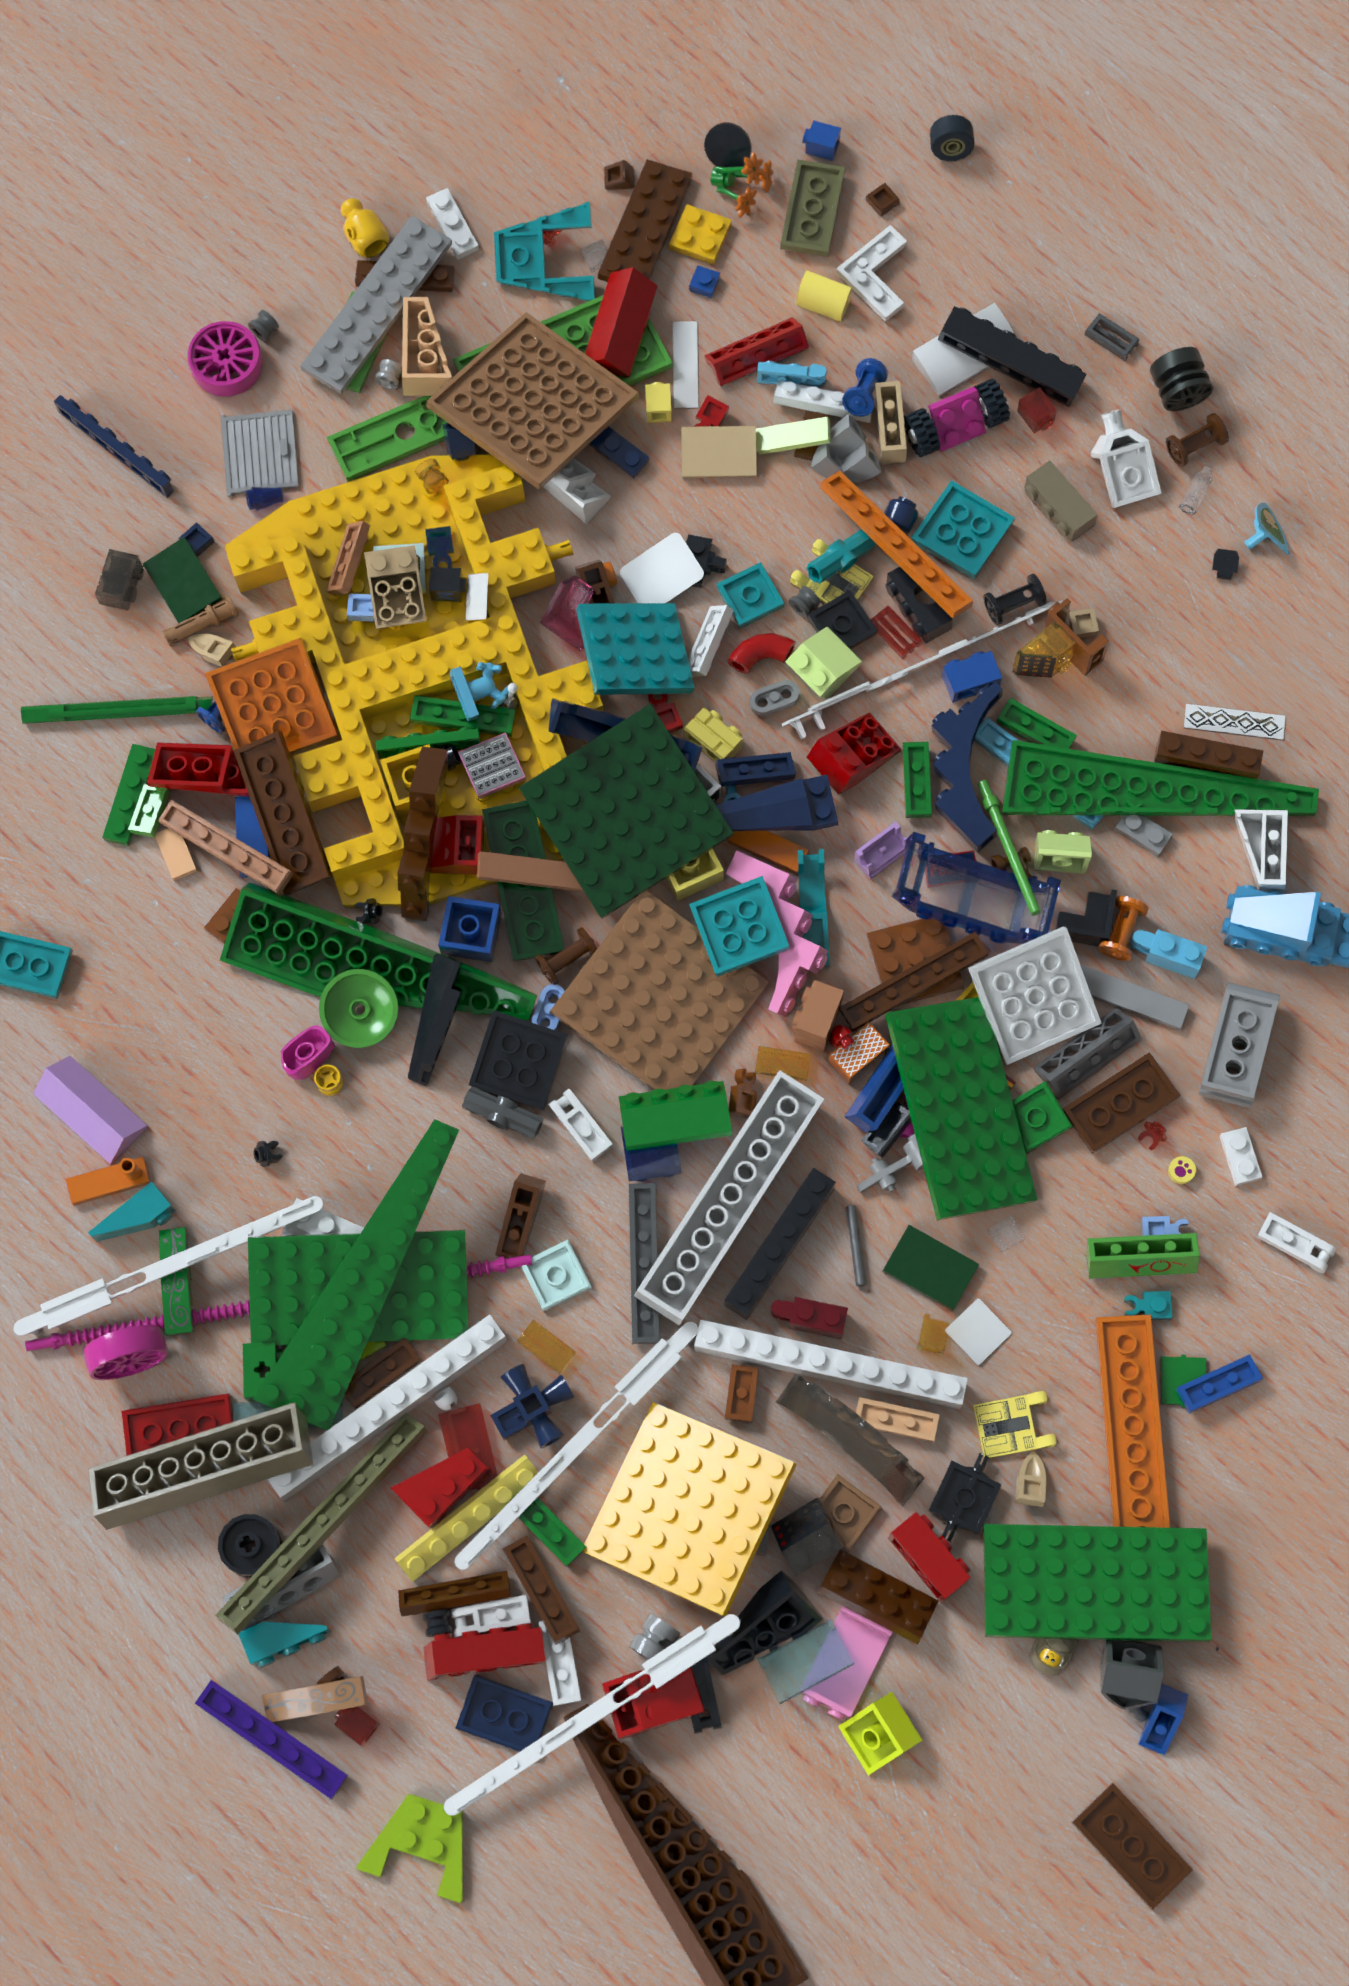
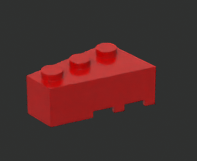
[391,1448,491,1528]

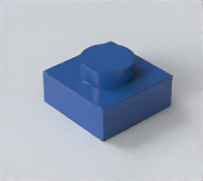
[689,265,720,298]

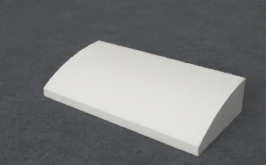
[912,303,1017,397]

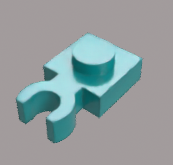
[1124,1291,1172,1320]

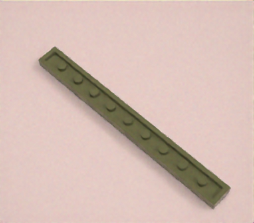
[216,1413,428,1635]

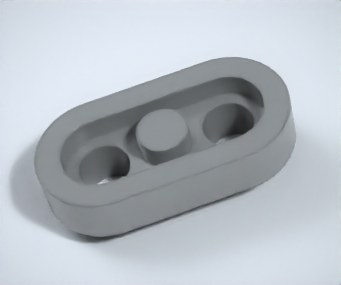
[750,680,799,716]

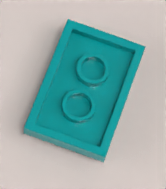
[0,931,73,999]

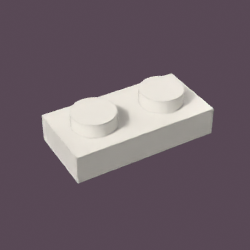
[1219,1127,1262,1186]

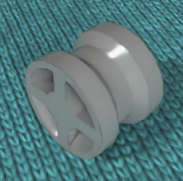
[374,359,402,390]

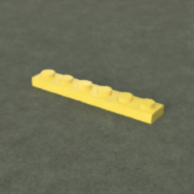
[394,1454,539,1582]

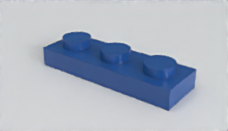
[1176,1354,1263,1414]

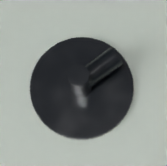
[704,122,752,167]

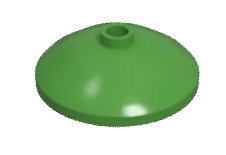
[319,969,398,1048]

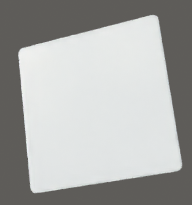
[466,573,488,620]
[945,1298,1012,1365]

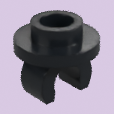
[355,898,382,924]
[253,1141,283,1167]

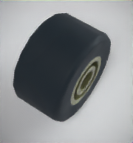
[930,115,974,162]

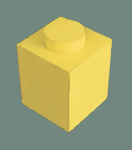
[645,382,672,423]

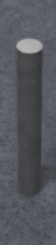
[846,1205,867,1286]

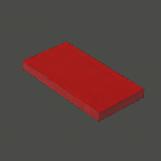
[122,1393,234,1456]

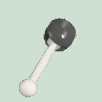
[498,683,519,711]

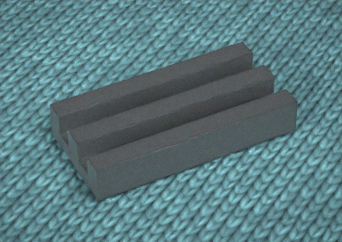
[1084,313,1140,361]

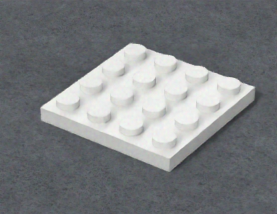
[968,926,1102,1065]

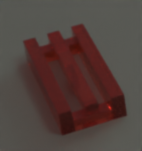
[871,605,922,660]

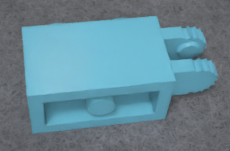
[1130,929,1207,979]

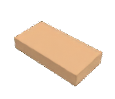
[155,828,198,881]

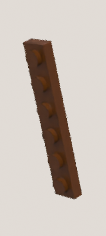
[839,932,989,1032]

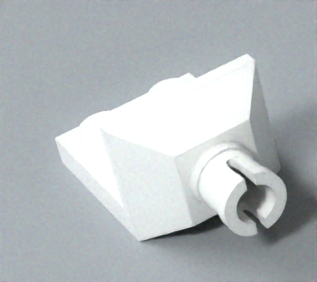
[1091,410,1162,508]

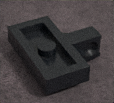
[686,534,727,588]

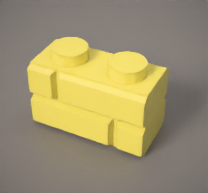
[684,707,743,762]

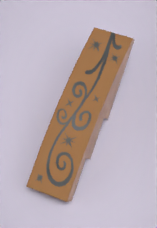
[262,1676,368,1722]

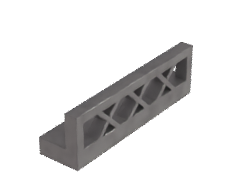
[1034,1008,1142,1099]

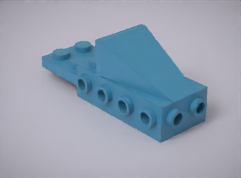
[1221,885,1349,968]

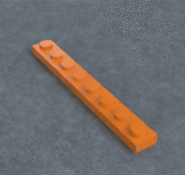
[820,471,973,618]

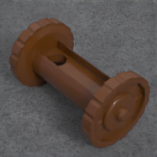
[1166,413,1229,467]
[535,927,597,985]

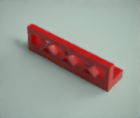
[704,317,809,386]

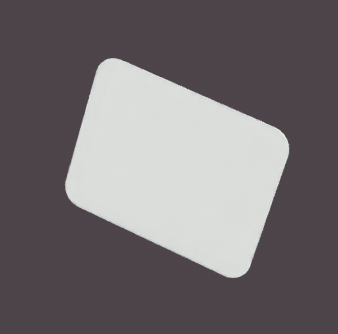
[620,533,704,603]

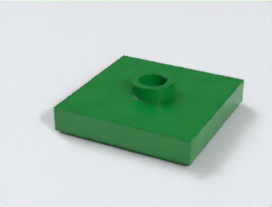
[1012,1081,1073,1154]

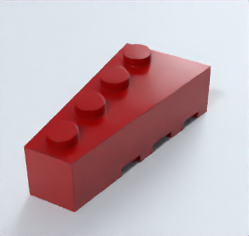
[423,1623,546,1681]

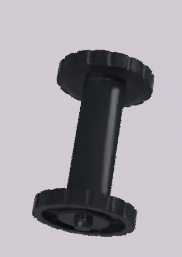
[983,574,1047,625]

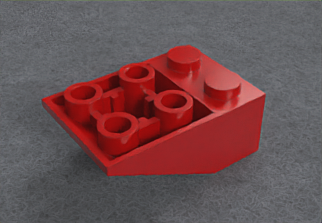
[806,712,902,795]
[431,815,485,875]
[602,1667,705,1739]

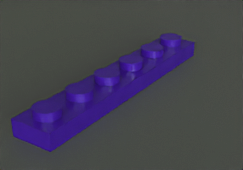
[195,1680,349,1799]

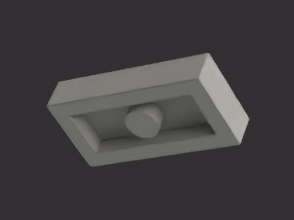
[1114,815,1173,857]

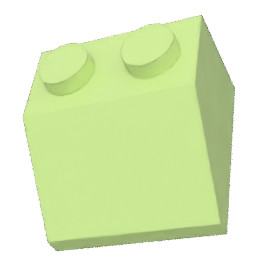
[785,627,863,699]
[1034,830,1092,874]

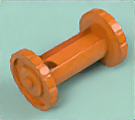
[1098,896,1149,961]

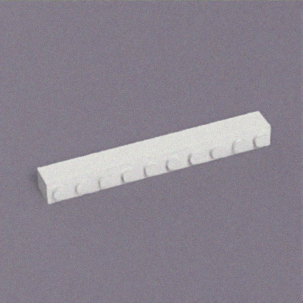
[268,1314,508,1501]
[694,1320,968,1410]

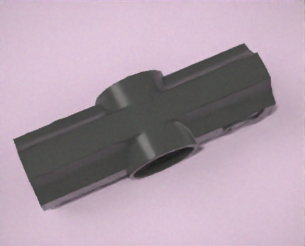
[462,1086,544,1140]

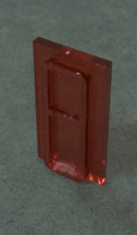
[438,1403,498,1491]

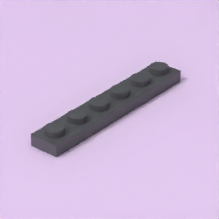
[629,1183,659,1344]

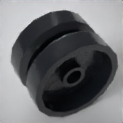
[218,1514,283,1578]

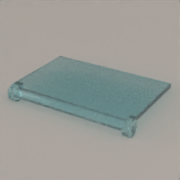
[757,1619,854,1704]

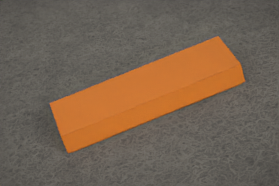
[728,831,809,875]

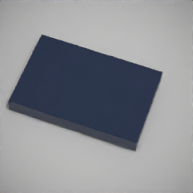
[455,1674,553,1752]

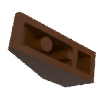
[574,560,615,604]
[495,1173,546,1259]

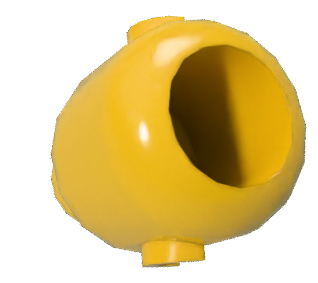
[341,198,389,258]

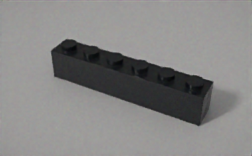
[937,306,1087,407]
[724,1167,836,1320]

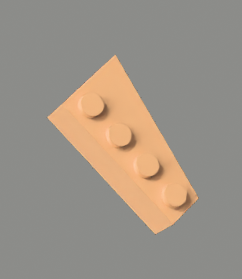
[402,297,452,396]

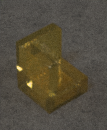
[917,1313,950,1355]

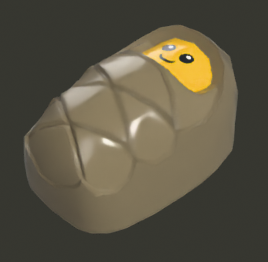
[1030,1638,1079,1676]

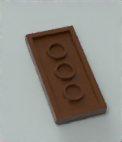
[1062,1052,1180,1154]
[818,1549,939,1645]
[1071,1783,1193,1910]

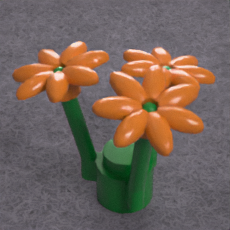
[710,152,773,218]

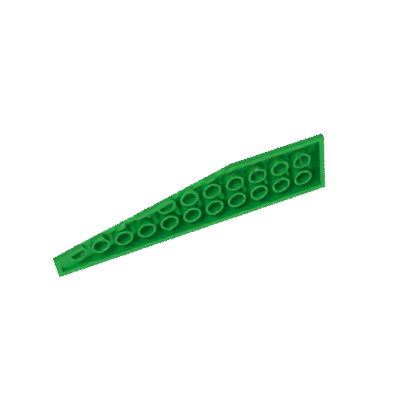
[219,882,537,1020]

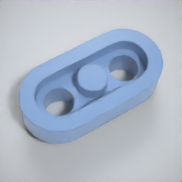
[532,984,565,1030]

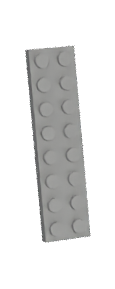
[300,215,453,395]

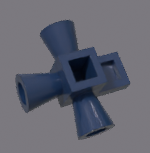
[490,1364,575,1449]

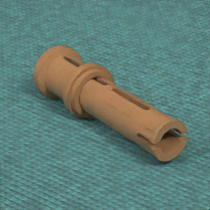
[162,595,239,646]

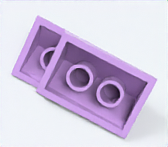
[33,1056,148,1165]

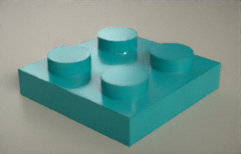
[716,562,784,629]

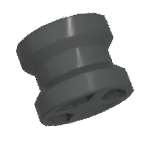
[248,310,279,341]
[788,586,820,618]

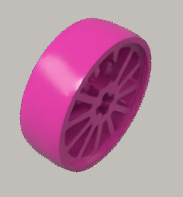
[188,321,263,397]
[83,1325,168,1380]

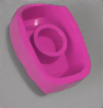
[281,1025,335,1080]

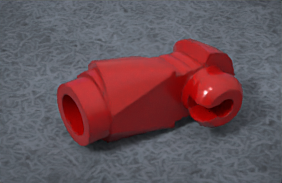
[829,1025,855,1050]

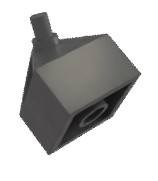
[1100,1640,1164,1722]

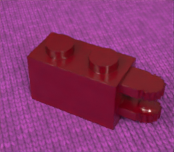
[770,1297,848,1340]

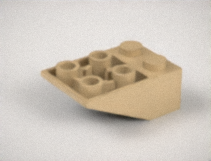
[364,545,426,629]

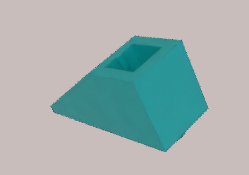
[238,1622,331,1668]

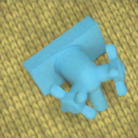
[449,662,509,722]

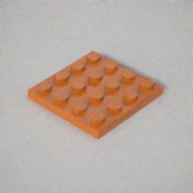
[205,637,338,752]

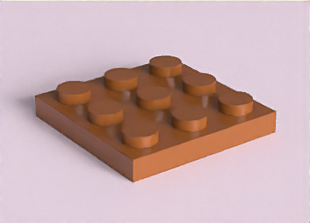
[867,913,964,1005]

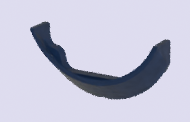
[549,698,702,772]

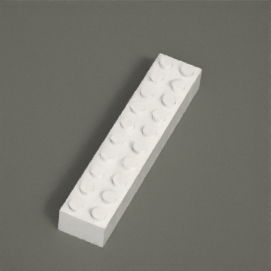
[634,1070,824,1325]

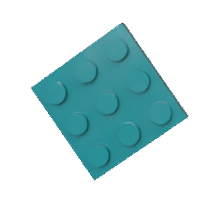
[911,480,1015,580]
[689,876,790,977]

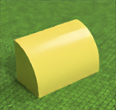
[796,270,852,322]

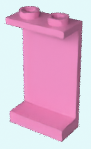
[800,1606,892,1721]

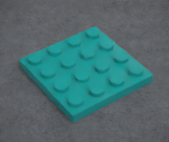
[576,603,695,695]

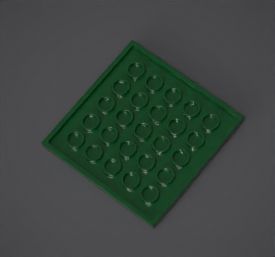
[518,704,734,919]

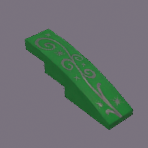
[159,1227,194,1336]

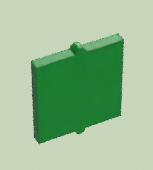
[1161,1354,1206,1408]

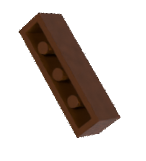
[1154,730,1264,779]

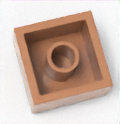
[792,980,844,1052]

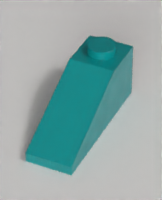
[88,1181,175,1242]

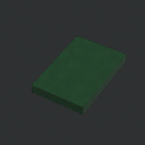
[142,537,223,623]
[882,1225,979,1312]

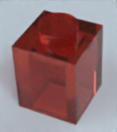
[1017,388,1057,433]
[334,1706,380,1747]

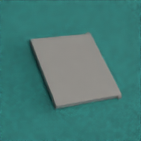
[221,410,299,498]

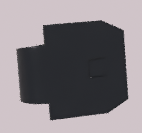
[1212,549,1239,580]

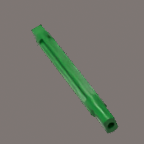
[21,696,213,724]

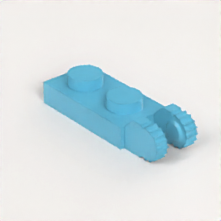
[757,361,827,387]

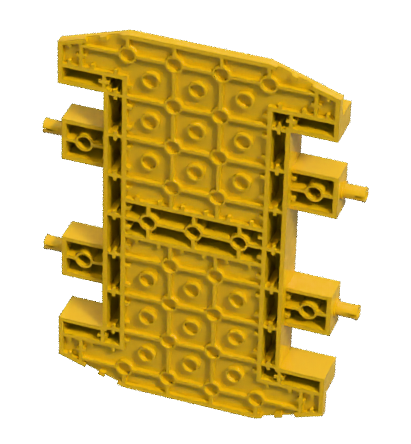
[225,455,604,908]

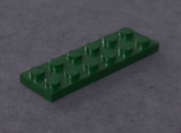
[482,800,564,962]

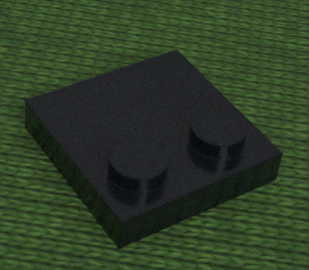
[807,590,878,649]

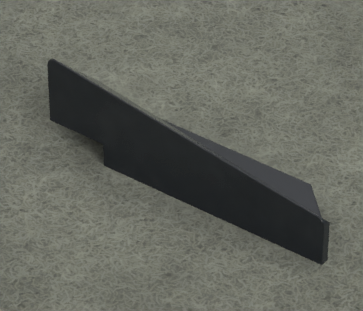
[408,954,463,1086]

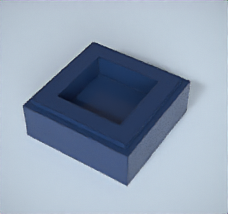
[178,522,215,557]

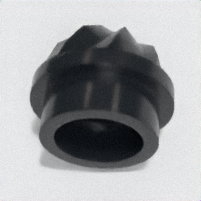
[440,745,461,770]

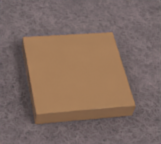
[806,1474,882,1552]

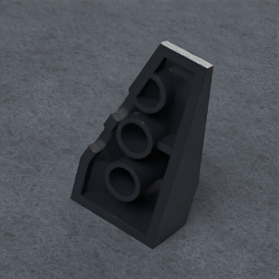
[705,1570,823,1675]

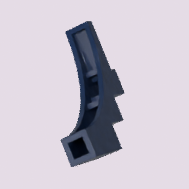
[931,681,1003,853]

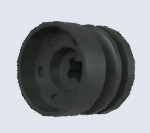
[1150,347,1214,411]

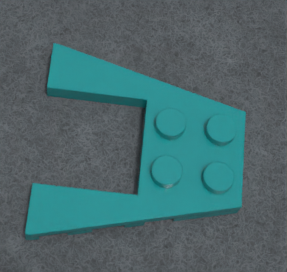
[494,201,595,301]

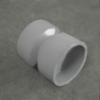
[629,1613,680,1660]

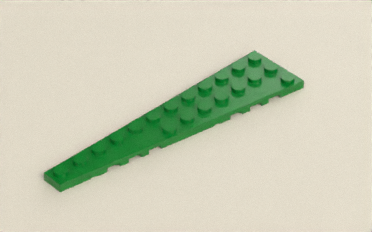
[1001,740,1319,816]
[253,1119,459,1431]

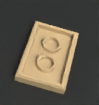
[681,426,757,478]

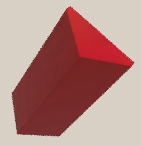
[585,267,658,378]
[147,742,249,796]

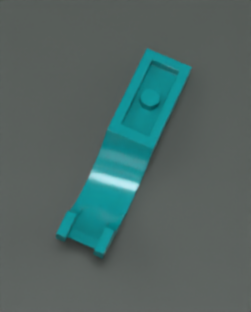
[798,849,830,967]

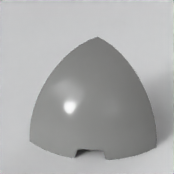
[811,414,882,483]

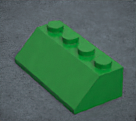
[618,1081,732,1151]

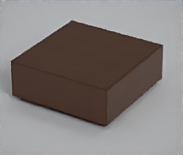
[866,183,900,217]

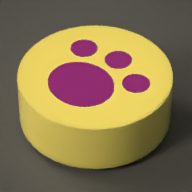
[1168,1156,1196,1184]

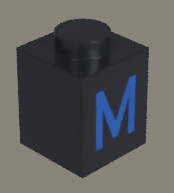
[429,567,467,602]

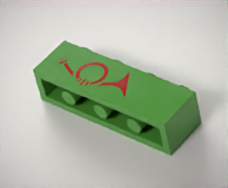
[1086,1233,1200,1279]

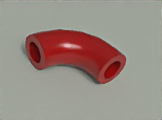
[727,633,796,674]

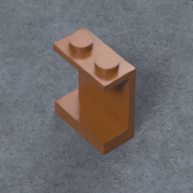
[1043,598,1109,676]

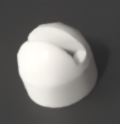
[433,1387,457,1411]

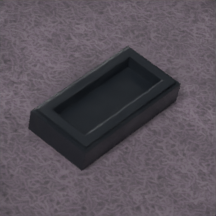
[861,1101,912,1158]

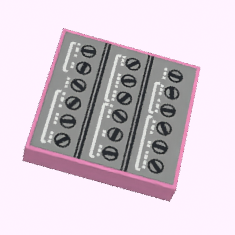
[458,733,526,799]

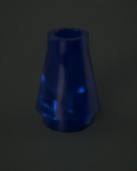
[245,487,283,511]

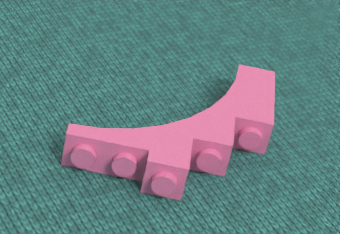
[725,850,828,1018]

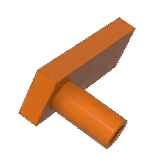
[66,1157,150,1206]

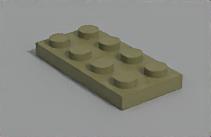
[780,160,845,257]

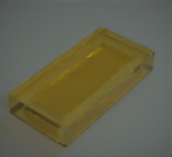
[755,1046,811,1081]
[517,1319,576,1375]

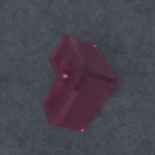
[540,575,595,651]

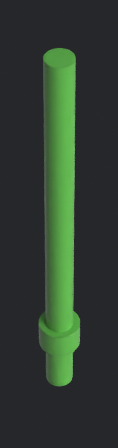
[978,780,1041,916]

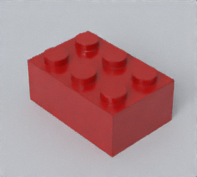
[888,1511,971,1604]

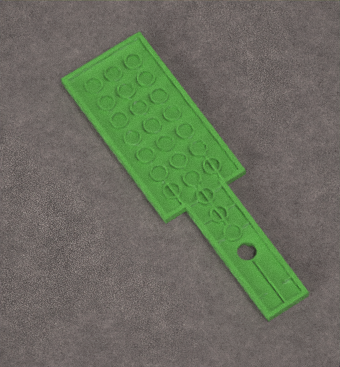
[327,295,673,482]

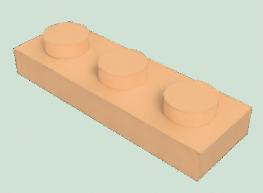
[854,1397,940,1443]

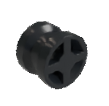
[422,1609,453,1637]

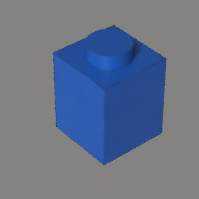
[803,120,841,161]

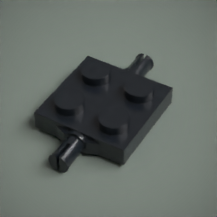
[928,1453,1002,1543]

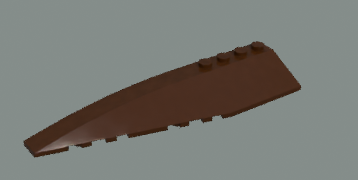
[563,1704,809,1986]

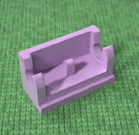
[854,822,911,879]

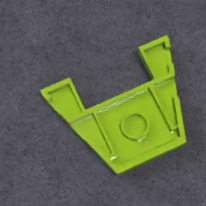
[356,1794,463,1903]

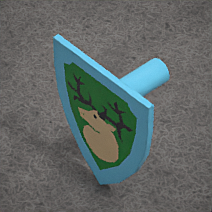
[1245,503,1290,554]

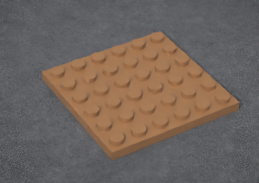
[426,312,638,490]
[549,890,769,1090]

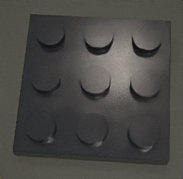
[469,1010,569,1110]

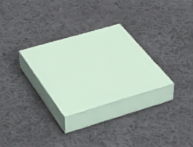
[521,1240,592,1312]

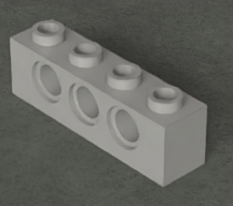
[223,1544,341,1631]

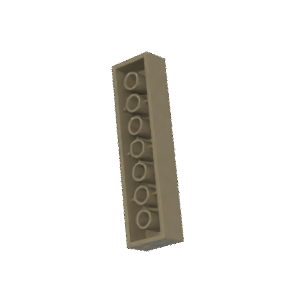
[89,1402,313,1530]

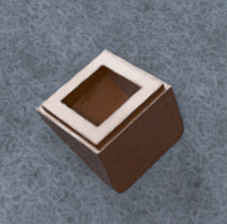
[604,160,635,190]

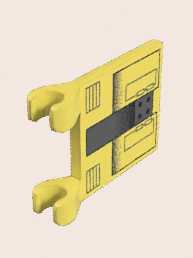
[790,539,874,604]
[973,1391,1057,1458]

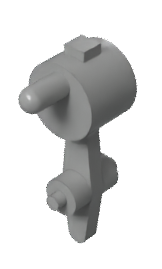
[856,1134,924,1193]

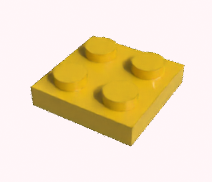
[669,204,732,265]

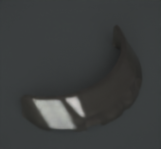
[776,1373,925,1506]

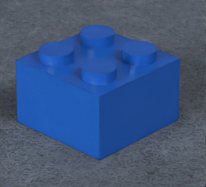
[438,896,502,962]

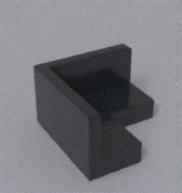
[1056,889,1117,947]

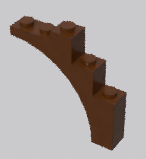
[397,746,448,921]

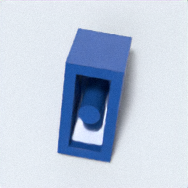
[1138,1684,1189,1755]

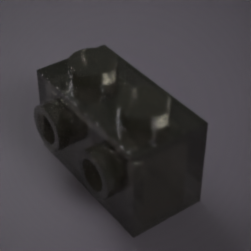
[95,549,144,611]

